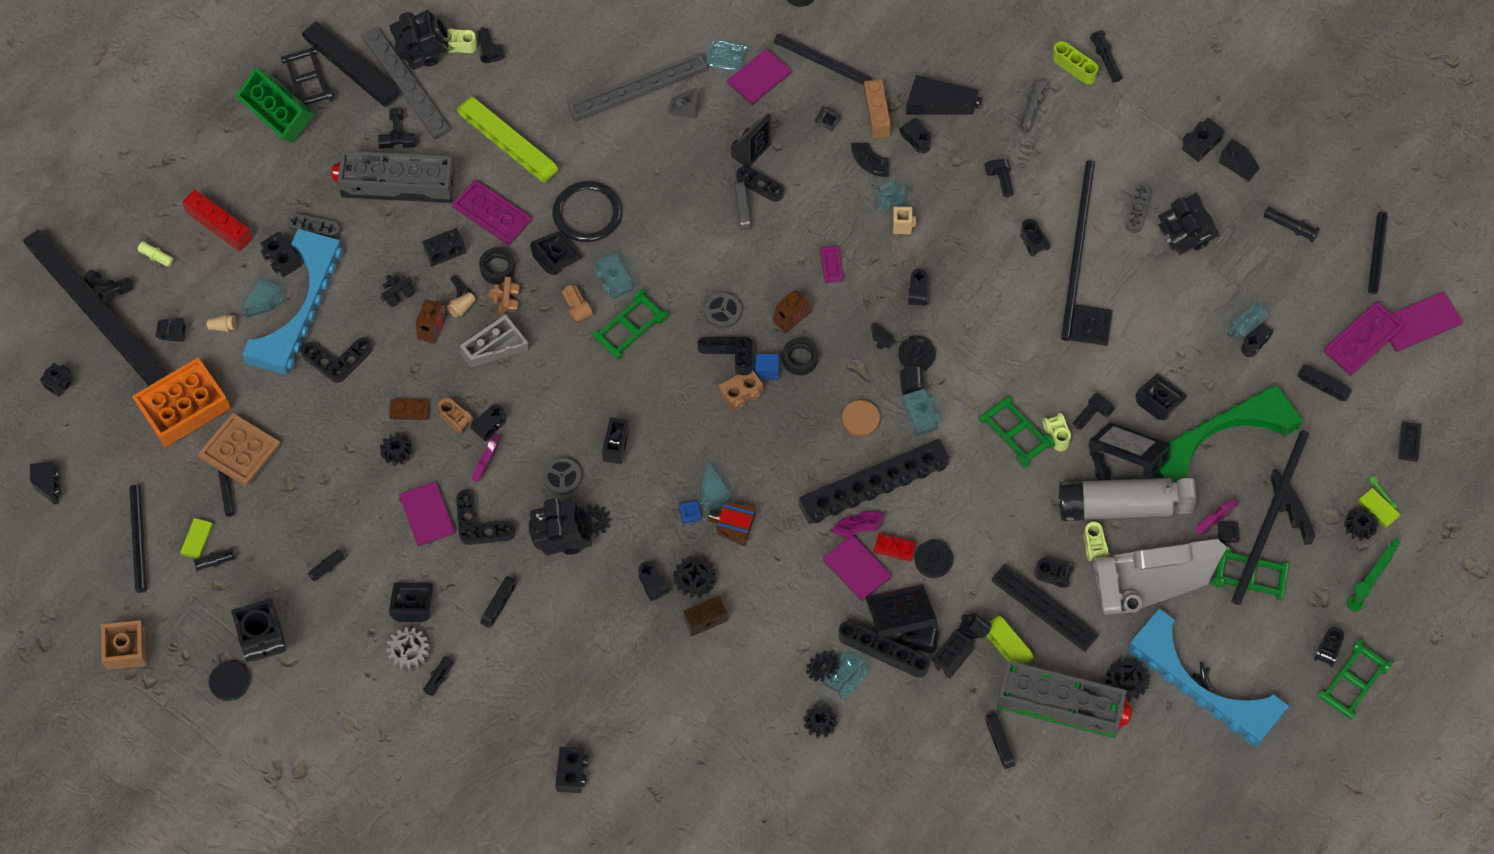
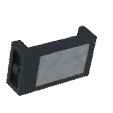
[1088,422,1171,479]

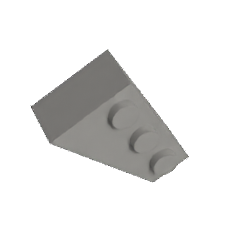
[460,314,528,368]

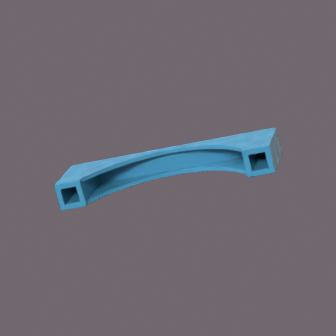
[242,229,343,375]
[1128,608,1289,747]

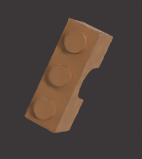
[863,80,891,139]

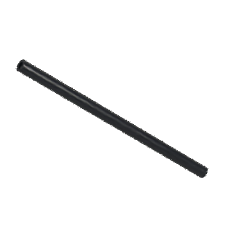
[1231,430,1309,605]

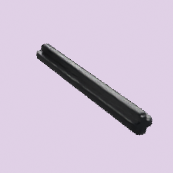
[1368,212,1388,294]

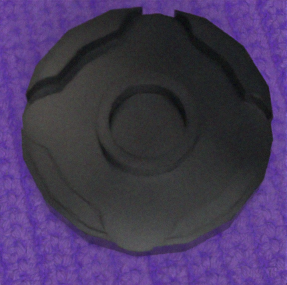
[898,336,936,371]
[914,540,953,578]
[209,662,249,701]

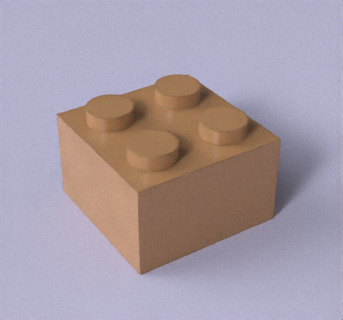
[101,620,147,670]

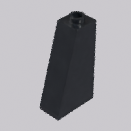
[906,75,981,115]

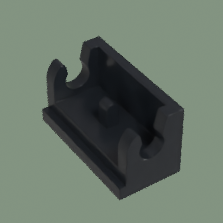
[932,630,974,679]

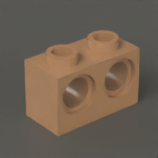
[718,370,763,411]

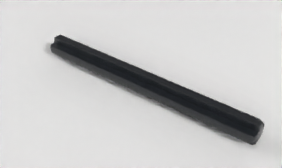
[774,34,871,85]
[129,485,147,593]

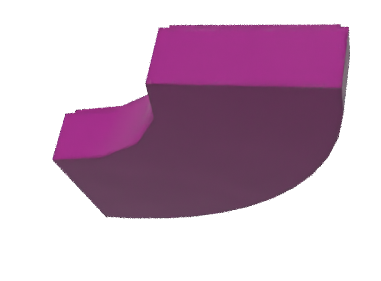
[472,433,502,482]
[1195,498,1239,535]
[833,512,884,539]

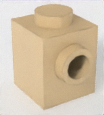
[893,207,916,234]

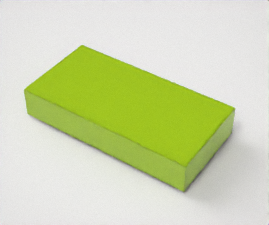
[1358,488,1400,529]
[180,518,213,559]

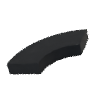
[851,143,889,177]

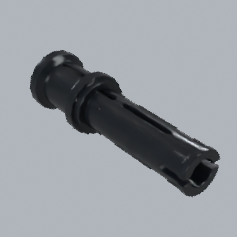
[1090,30,1123,83]
[1263,207,1320,243]

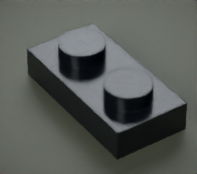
[1398,421,1422,462]

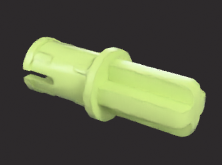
[138,241,173,266]

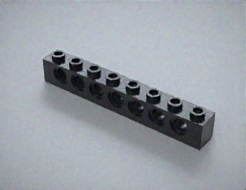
[799,439,949,524]

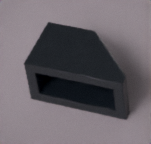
[1219,139,1260,182]

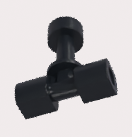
[378,108,416,149]
[84,269,133,303]

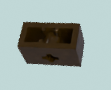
[683,596,728,636]

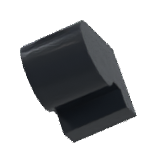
[156,318,186,342]

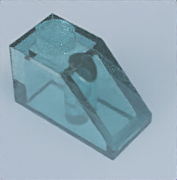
[241,278,282,318]
[699,464,731,511]

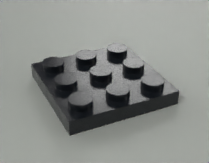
[866,584,938,638]

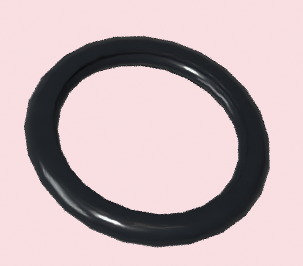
[552,181,622,242]

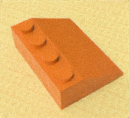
[132,357,231,448]

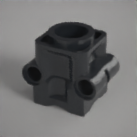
[389,10,450,70]
[1158,192,1220,255]
[529,497,592,556]
[231,598,286,662]

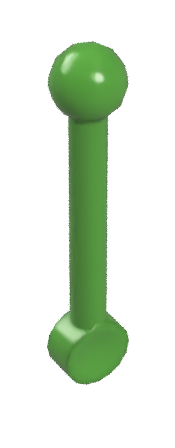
[1369,476,1397,509]

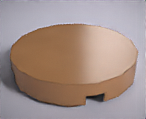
[842,400,880,437]

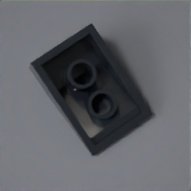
[731,113,771,168]

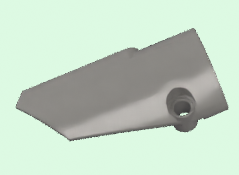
[1093,539,1227,616]

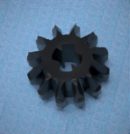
[380,433,413,466]
[1344,507,1378,541]
[803,704,838,739]

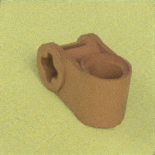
[438,398,474,434]

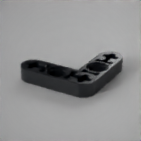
[697,337,752,376]
[301,338,372,383]
[456,490,516,545]

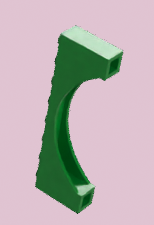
[1155,385,1303,483]

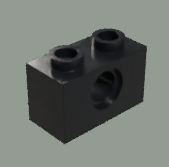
[1182,118,1225,162]
[602,417,630,464]

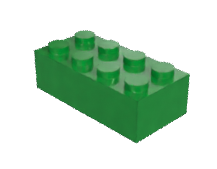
[235,67,314,142]

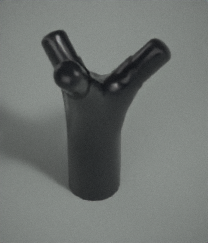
[450,275,471,298]
[1192,662,1213,693]

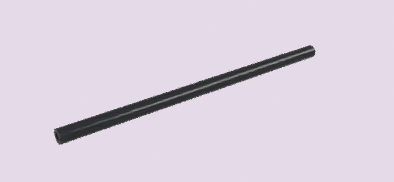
[1061,160,1095,341]

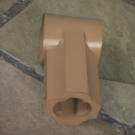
[561,285,593,323]

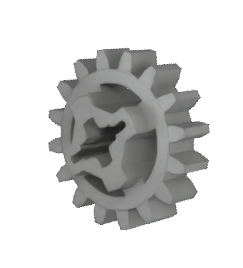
[386,627,430,671]

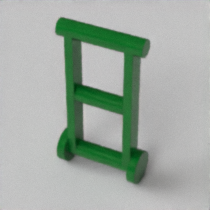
[592,289,670,360]
[978,396,1055,468]
[1347,539,1400,612]
[1210,546,1290,601]
[1318,638,1394,720]

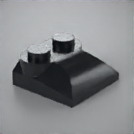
[530,231,582,275]
[1135,373,1187,420]
[389,583,433,622]

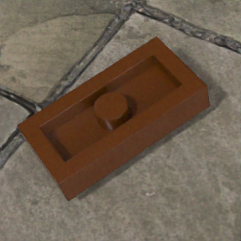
[389,399,430,420]

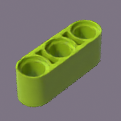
[1052,41,1098,84]
[987,615,1034,665]

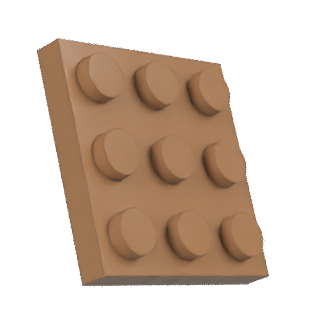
[198,413,280,487]

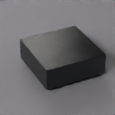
[1217,522,1239,543]

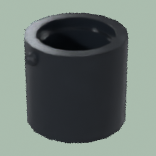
[899,366,926,398]

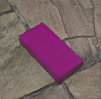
[820,246,843,283]

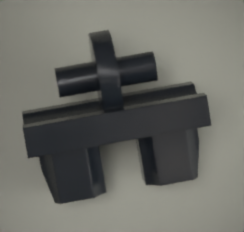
[380,275,415,308]

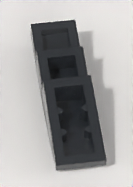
[1270,469,1315,545]

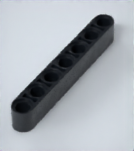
[302,21,399,107]

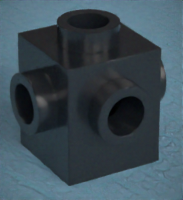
[40,363,73,397]

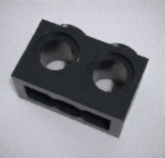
[422,228,466,267]
[260,232,301,278]
[555,747,588,793]

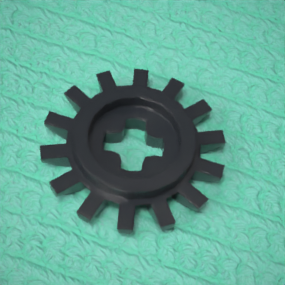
[588,504,611,537]
[806,652,840,682]

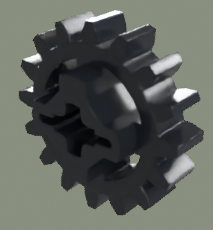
[673,555,716,598]
[1105,657,1150,702]

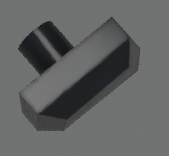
[871,323,895,350]

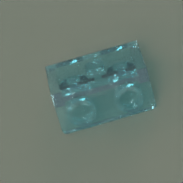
[706,39,747,71]
[874,181,905,211]
[1227,302,1270,340]
[822,651,869,700]

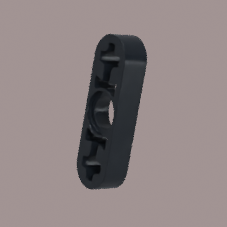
[736,166,784,202]
[1297,365,1352,401]
[480,576,517,628]
[985,713,1015,769]

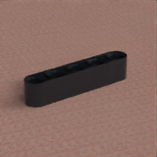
[838,621,929,678]

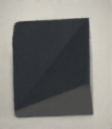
[814,106,841,131]

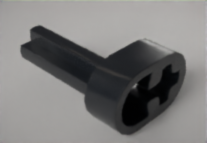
[478,27,505,63]
[984,159,1014,198]
[1072,393,1115,430]

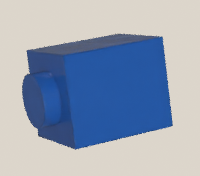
[752,354,779,380]

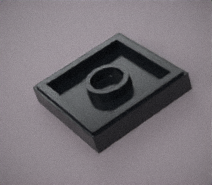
[1070,305,1113,346]

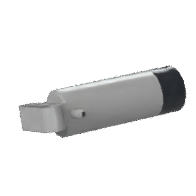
[1059,477,1196,521]

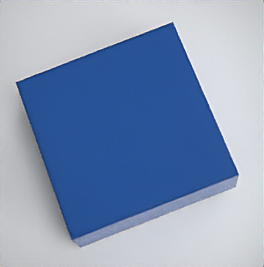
[679,500,702,524]

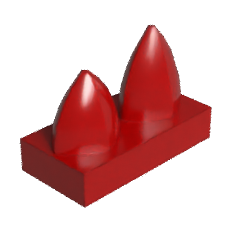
[873,532,916,562]

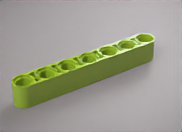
[457,96,558,183]

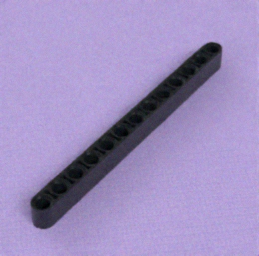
[23,229,167,386]

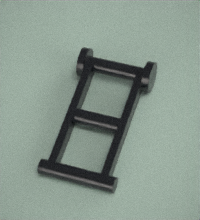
[281,47,333,105]

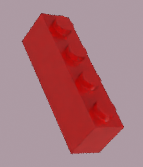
[182,189,253,252]

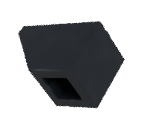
[30,461,61,505]

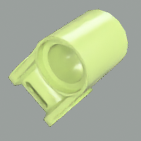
[447,29,478,53]
[1042,412,1071,451]
[1083,522,1109,562]

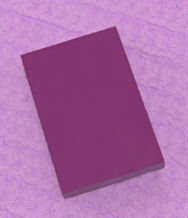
[727,49,791,105]
[399,481,455,547]
[823,536,891,602]

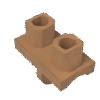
[488,276,519,315]

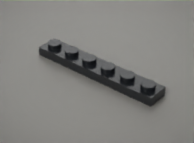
[991,565,1098,652]

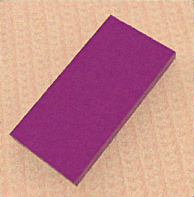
[452,179,533,246]
[1390,292,1463,352]
[1323,301,1405,376]

